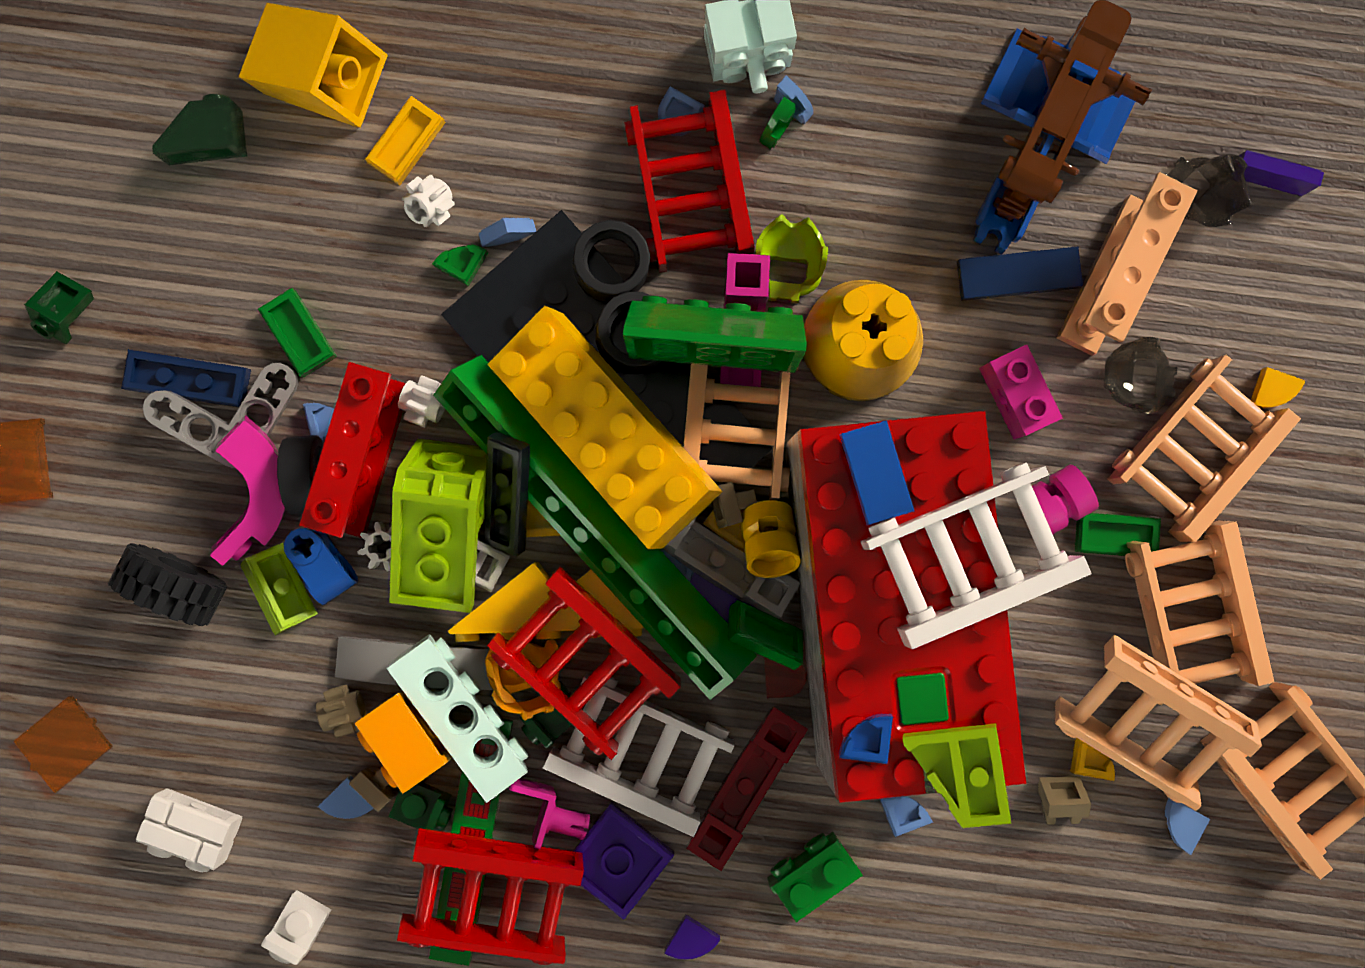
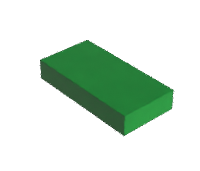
[258,288,337,378]
[1075,513,1161,556]
[728,600,803,670]

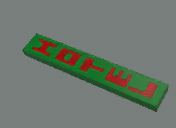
[429,715,513,966]

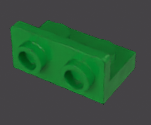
[767,832,863,922]

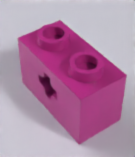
[979,345,1063,440]

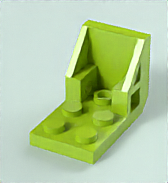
[389,439,487,613]

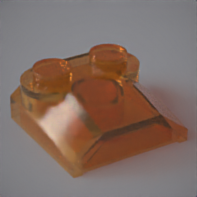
[0,418,53,505]

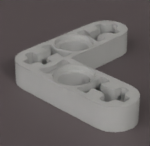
[143,363,299,468]

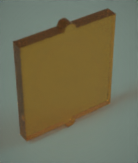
[13,695,113,793]

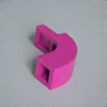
[720,253,770,387]
[210,415,285,566]

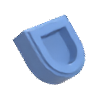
[658,86,705,136]

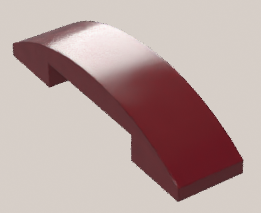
[686,707,808,871]

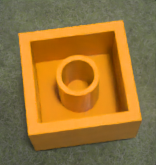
[355,691,452,794]

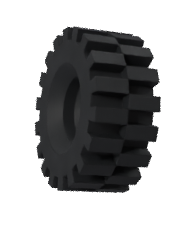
[108,543,227,626]

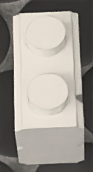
[136,789,243,872]

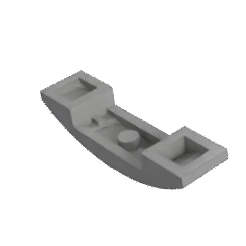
[662,517,800,619]
[335,636,493,690]

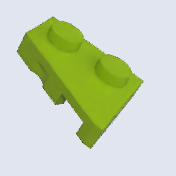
[903,723,1011,828]

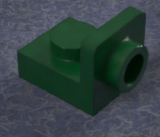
[24,271,94,344]
[520,681,584,748]
[388,781,453,832]

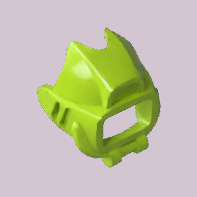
[755,214,828,304]

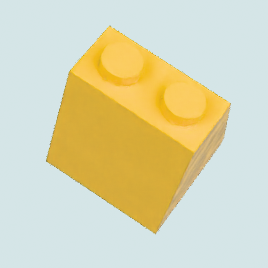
[239,3,388,128]

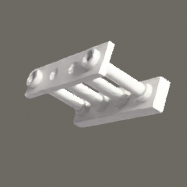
[860,462,1092,649]
[543,673,734,837]

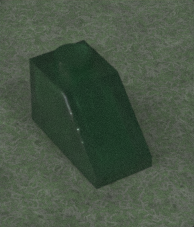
[152,94,247,165]

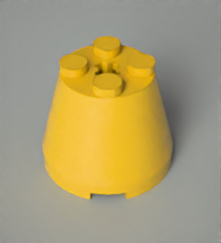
[803,280,923,401]

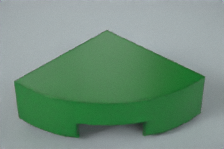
[759,97,796,150]
[432,245,488,287]

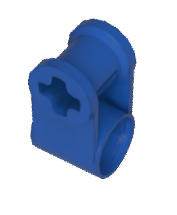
[284,528,358,605]

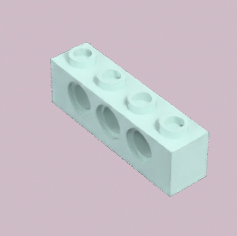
[386,634,529,803]

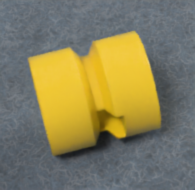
[741,500,801,578]

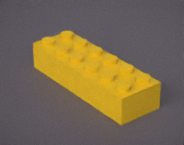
[487,306,723,549]

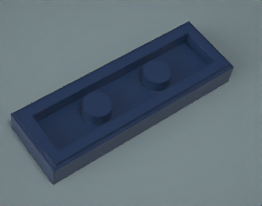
[957,246,1083,301]
[121,349,251,408]

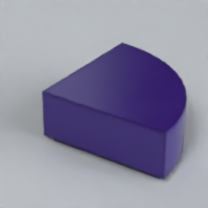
[664,914,720,960]

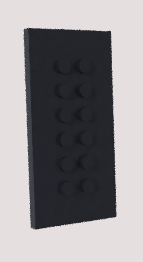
[441,210,773,507]

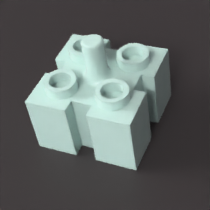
[704,0,797,93]

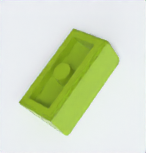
[241,543,318,636]

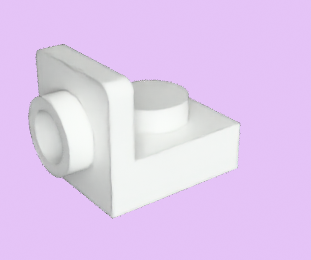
[261,890,332,965]

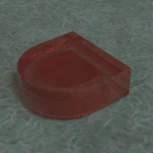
[764,657,806,699]

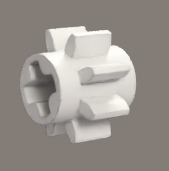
[402,175,455,228]
[398,375,445,428]
[357,522,391,572]

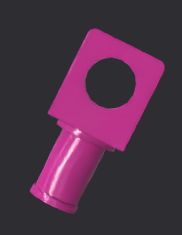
[508,778,590,849]

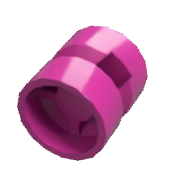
[1032,464,1099,534]

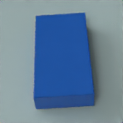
[839,420,914,525]

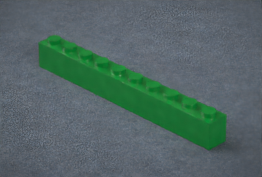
[433,355,757,700]

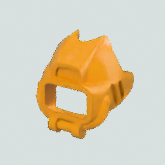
[485,639,561,720]

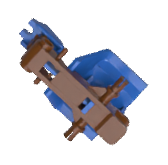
[973,0,1152,255]

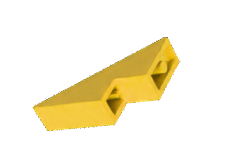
[448,562,644,642]

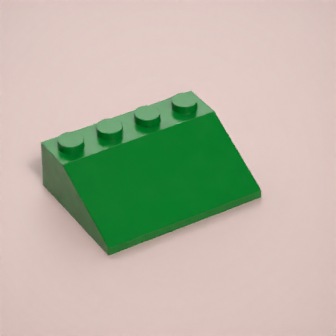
[623,296,807,373]

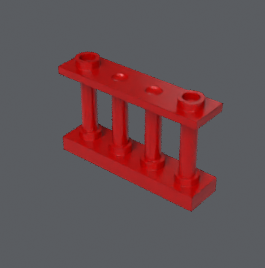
[624,90,755,273]
[299,362,406,538]
[487,567,681,760]
[397,828,584,965]

